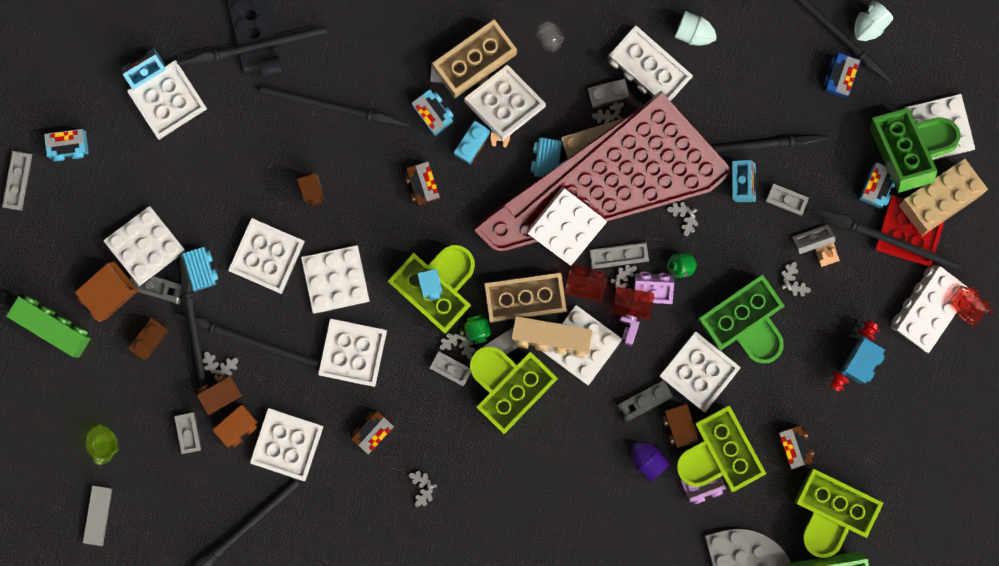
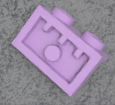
[634,272,674,304]
[620,314,640,346]
[681,477,726,504]

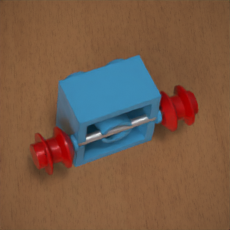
[828,320,885,392]

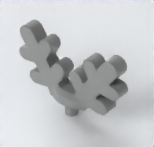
[592,102,624,124]
[667,202,698,236]
[781,262,811,297]
[611,265,637,300]
[440,331,475,359]
[203,352,238,379]
[409,471,437,507]

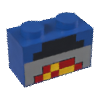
[823,53,861,99]

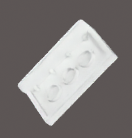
[608,26,693,101]
[891,265,971,353]

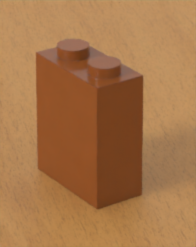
[75,261,138,322]

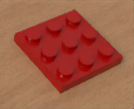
[875,195,944,267]

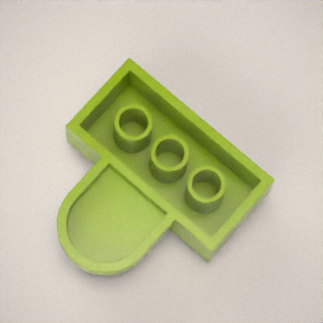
[388,245,475,334]
[470,347,558,434]
[677,406,766,492]
[794,468,883,558]

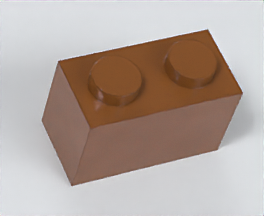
[213,405,258,448]

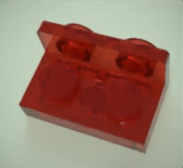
[564,266,608,303]
[947,285,994,328]
[612,287,654,320]

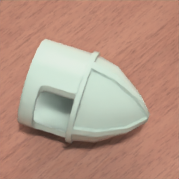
[854,1,893,41]
[675,11,717,46]

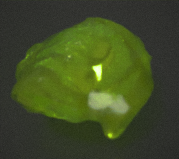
[85,425,119,465]

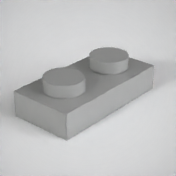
[588,79,630,108]
[766,184,809,216]
[792,225,836,254]
[430,352,471,386]
[174,413,201,454]

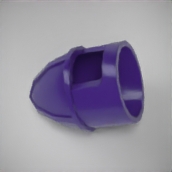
[631,443,670,483]

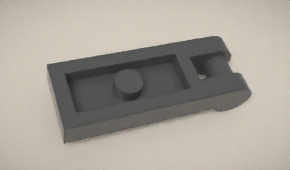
[130,276,183,304]
[617,380,673,422]

